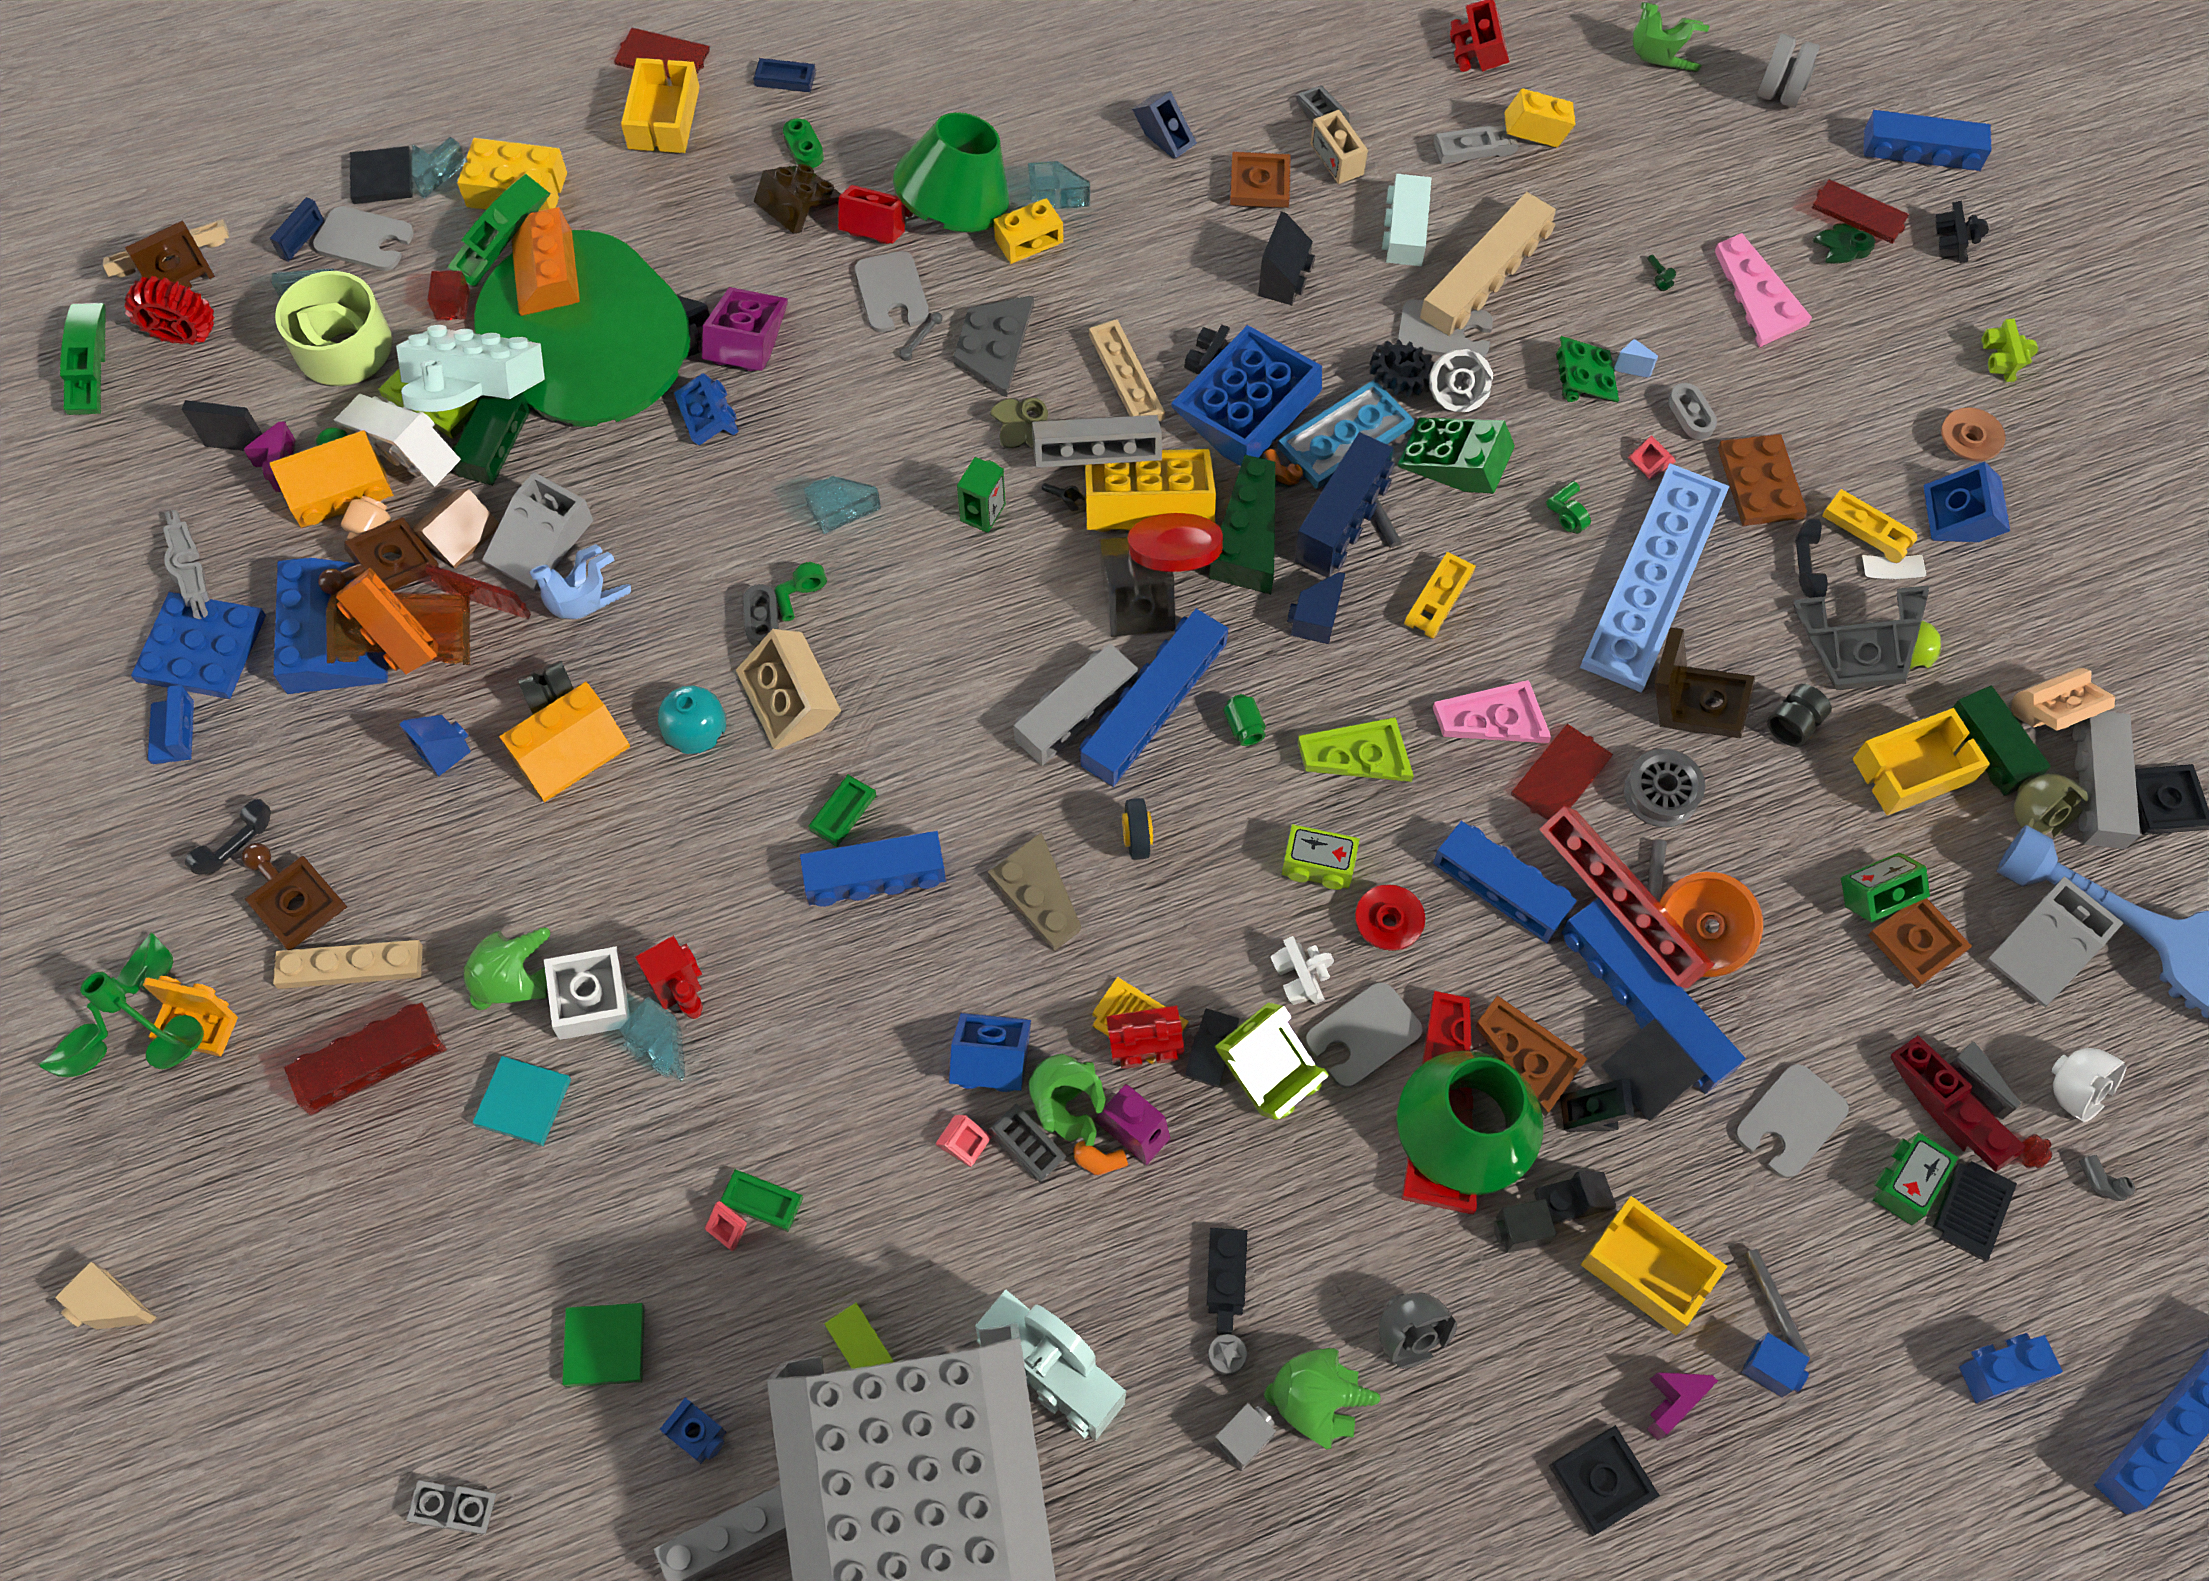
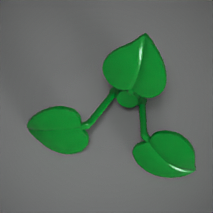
[39,933,204,1077]

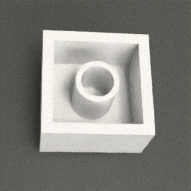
[544,947,632,1040]

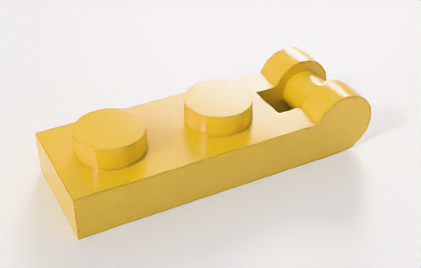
[1822,489,1917,563]
[1404,552,1476,639]

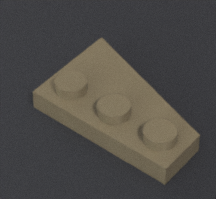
[988,832,1081,951]

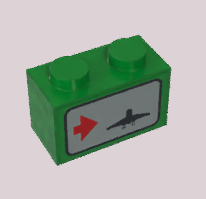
[957,457,1006,533]
[1841,852,1930,922]
[1872,1132,1959,1225]

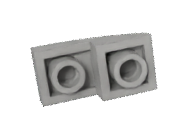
[406,1480,497,1535]

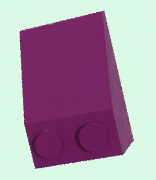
[702,287,788,371]

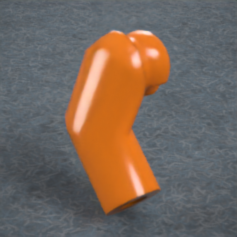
[1261,449,1303,486]
[1073,1140,1128,1175]

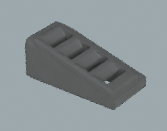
[1296,85,1350,124]
[1949,1041,2021,1119]
[987,1103,1067,1182]

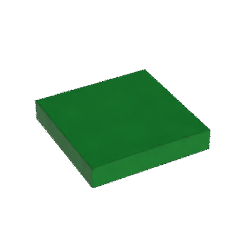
[562,1303,645,1387]

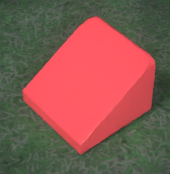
[1628,435,1676,479]
[936,1115,992,1167]

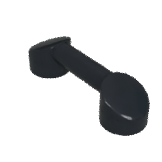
[1795,518,1828,598]
[185,799,271,875]

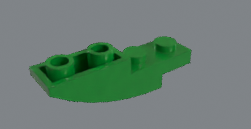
[447,174,551,287]
[60,303,106,415]

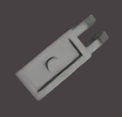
[1433,125,1519,164]

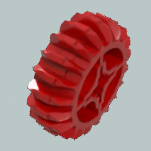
[124,276,215,345]

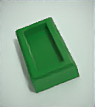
[808,774,877,847]
[720,1169,804,1232]

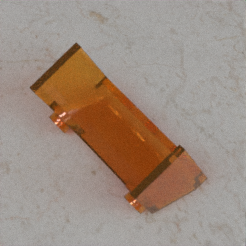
[326,593,470,665]

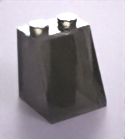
[1099,537,1176,637]

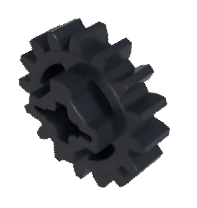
[1369,340,1435,397]

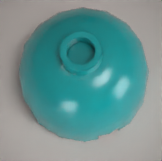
[658,685,726,754]

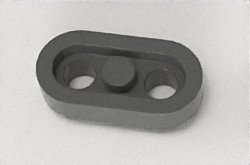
[743,584,779,646]

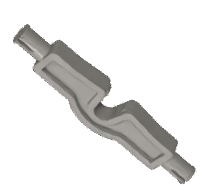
[163,510,210,619]

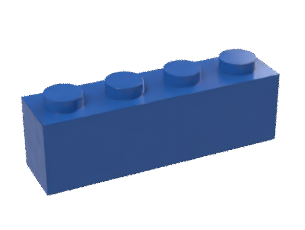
[1864,110,1991,171]
[1433,820,1577,943]
[800,831,946,907]

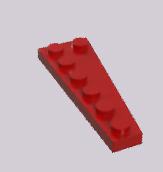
[1401,991,1477,1215]

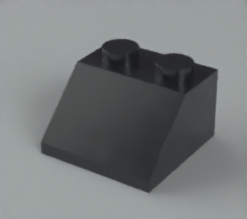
[1258,211,1315,306]

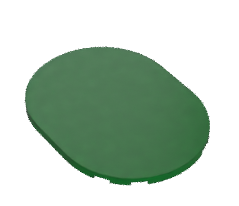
[474,230,690,427]

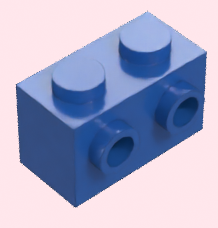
[1959,1333,2063,1404]

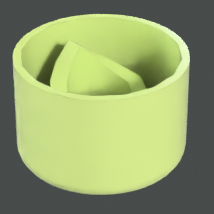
[275,271,392,386]

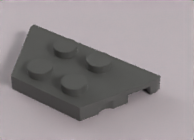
[954,296,1034,397]

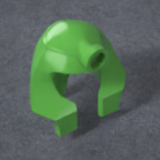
[1633,2,1710,72]
[463,927,551,1010]
[1029,1053,1106,1146]
[1264,1348,1381,1449]

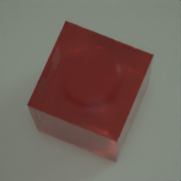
[427,271,470,320]

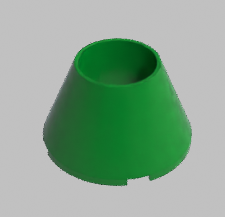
[893,112,1009,232]
[1396,1051,1544,1195]

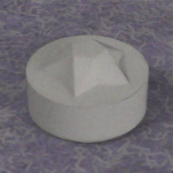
[1208,1334,1247,1375]

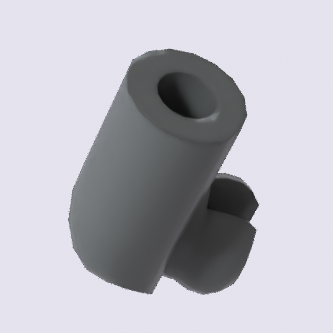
[2079,1155,2135,1201]

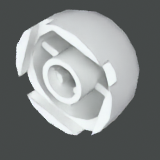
[1429,349,1493,412]
[2052,1048,2126,1123]

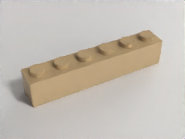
[1420,192,1556,336]

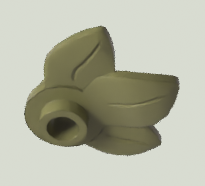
[990,398,1048,449]

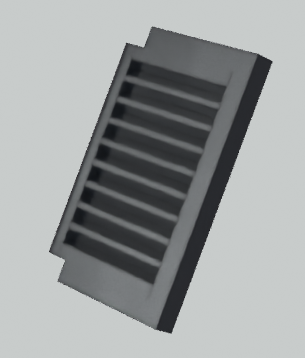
[1933,1161,2017,1262]

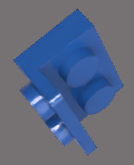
[674,373,739,445]

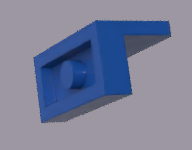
[148,685,194,764]

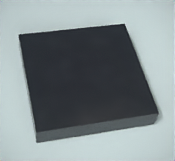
[350,146,413,204]
[181,400,262,451]
[2135,764,2209,835]
[1601,1018,1706,1121]
[1549,1425,1660,1537]

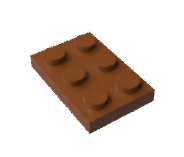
[1718,434,1807,526]

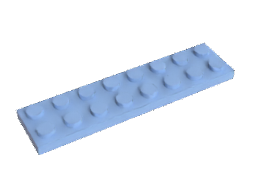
[1580,463,1729,693]

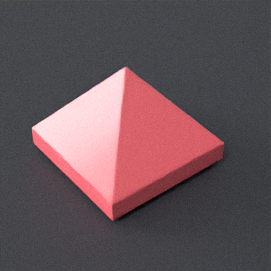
[705,1201,747,1251]

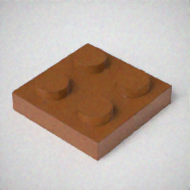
[1230,152,1291,208]
[1868,898,1972,989]

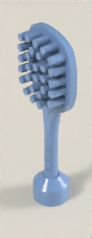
[1996,825,2209,1019]

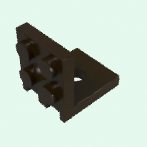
[1655,627,1755,738]

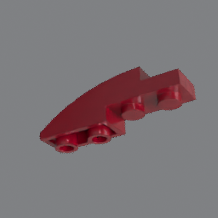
[1890,1035,2026,1173]

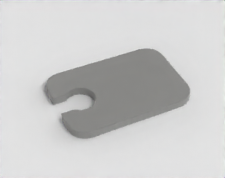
[313,206,414,271]
[855,251,929,332]
[1398,300,1493,358]
[1306,983,1423,1088]
[1735,1064,1849,1179]

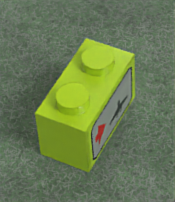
[1281,824,1360,890]

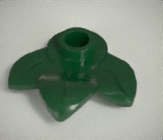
[1813,223,1875,264]

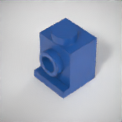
[659,1397,727,1464]

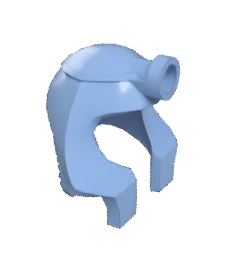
[530,544,631,619]

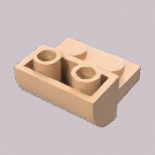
[2011,668,2115,731]

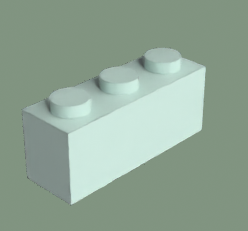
[1382,174,1432,266]

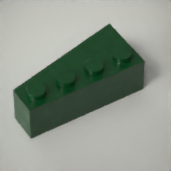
[1209,454,1275,595]

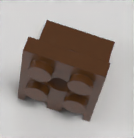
[125,220,215,288]

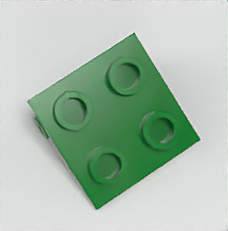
[1556,336,1619,402]

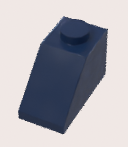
[1132,91,1197,159]
[1287,572,1345,644]

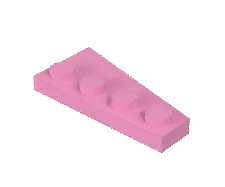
[1714,233,1812,347]

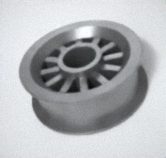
[1624,749,1705,828]

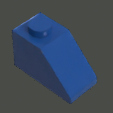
[399,715,471,776]

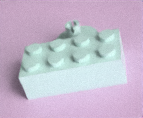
[396,325,545,412]
[975,1290,1126,1441]

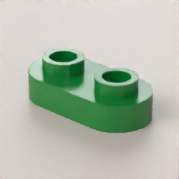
[783,118,824,168]

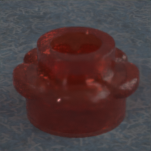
[2018,1134,2052,1168]

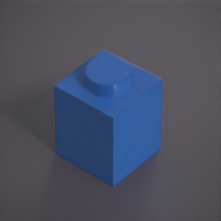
[1741,1332,1810,1398]

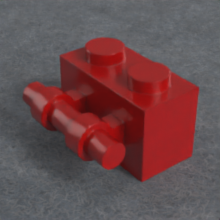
[1450,0,1510,72]
[838,185,913,244]
[635,935,703,1019]
[1106,1005,1184,1069]

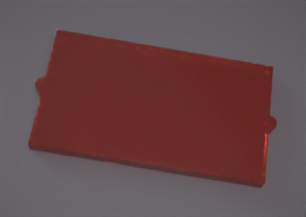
[614,27,710,78]
[1812,179,1909,244]
[425,564,531,620]
[1511,723,1613,820]

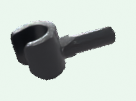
[1042,483,1085,511]

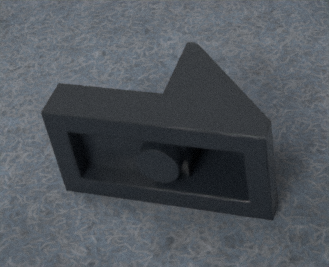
[677,295,710,357]
[1185,1008,1240,1088]
[1560,1079,1634,1132]
[1534,1171,1617,1225]

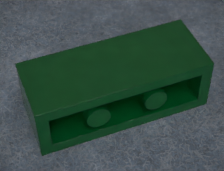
[452,393,531,486]
[1952,685,2051,796]

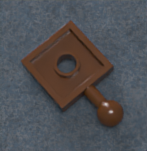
[318,517,439,595]
[242,843,347,950]

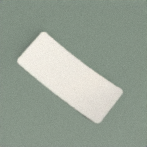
[1862,555,1926,579]

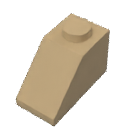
[55,1262,157,1329]

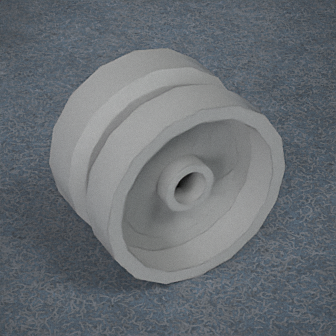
[1757,33,1821,108]

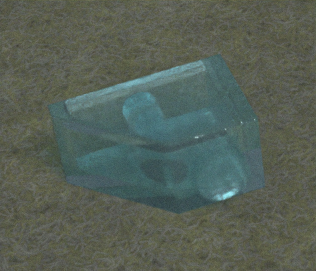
[804,476,881,534]

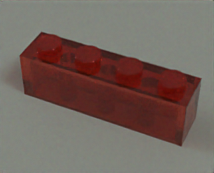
[284,1002,447,1115]

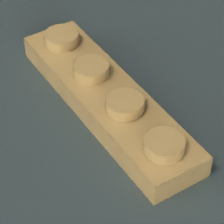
[103,219,229,278]
[1089,319,1165,421]
[273,940,423,989]

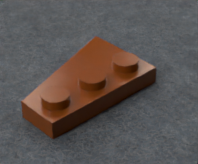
[1475,995,1588,1117]

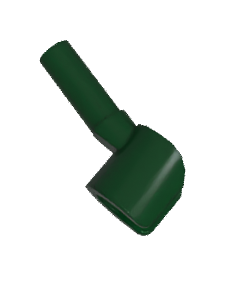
[1648,255,1676,291]

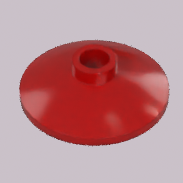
[1355,884,1426,951]

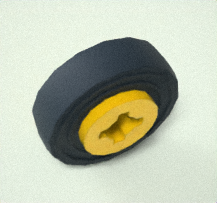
[1122,798,1153,860]

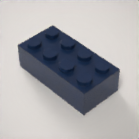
[1295,432,1395,578]

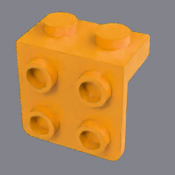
[143,976,238,1057]

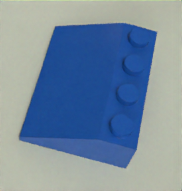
[1171,325,1322,466]
[274,558,388,694]

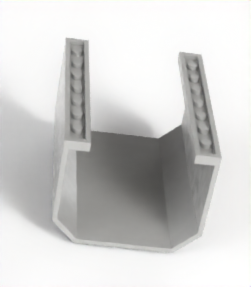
[767,1323,1056,1581]

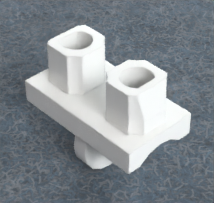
[1270,936,1334,1005]

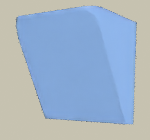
[1614,339,1658,378]

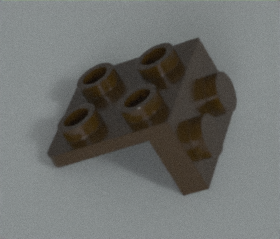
[753,164,841,234]

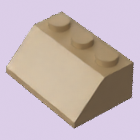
[736,629,841,749]

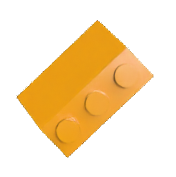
[270,430,394,528]
[499,681,630,803]

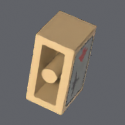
[1310,110,1368,184]

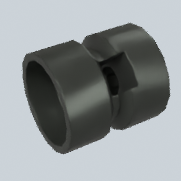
[517,660,574,715]
[1767,684,1832,747]

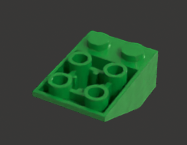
[1398,417,1515,494]

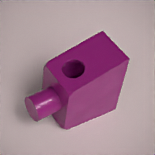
[1095,1084,1170,1166]

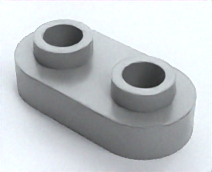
[1668,383,1717,440]

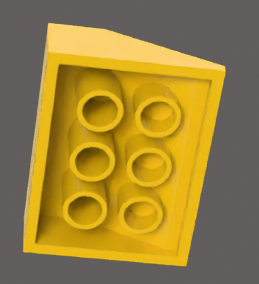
[1085,449,1216,532]

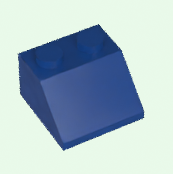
[1923,461,2010,542]
[949,1013,1031,1092]

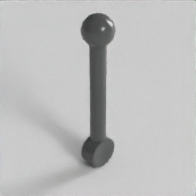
[900,312,943,361]

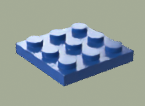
[131,592,266,699]

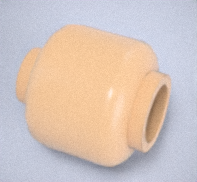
[341,496,391,539]

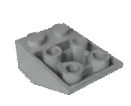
[482,472,593,591]
[1987,876,2123,1007]

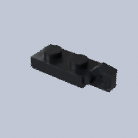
[1206,1228,1247,1335]

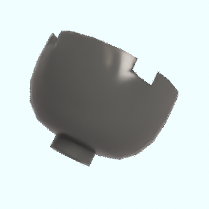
[1378,1292,1458,1369]

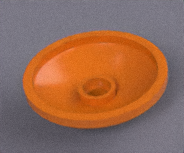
[1659,872,1763,978]

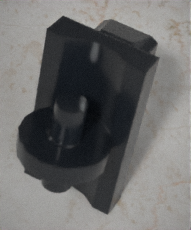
[1936,201,1989,263]
[1184,324,1230,375]

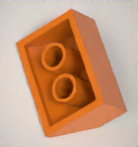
[511,207,580,316]
[336,568,438,675]

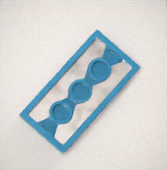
[1277,380,1415,489]

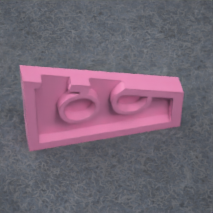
[1433,680,1551,743]

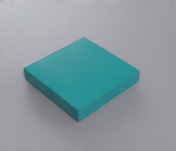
[472,1056,571,1147]

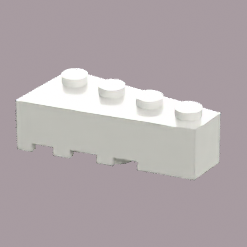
[334,394,461,487]

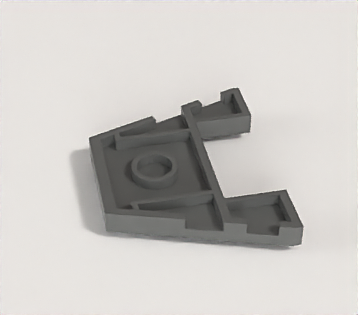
[1794,585,1929,690]

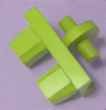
[1981,319,2039,382]

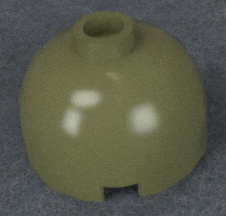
[2013,773,2088,838]

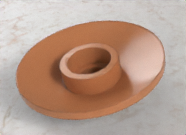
[1941,407,2006,461]

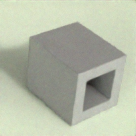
[1213,1403,1276,1471]

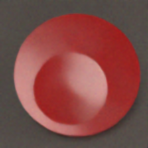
[1128,513,1223,572]

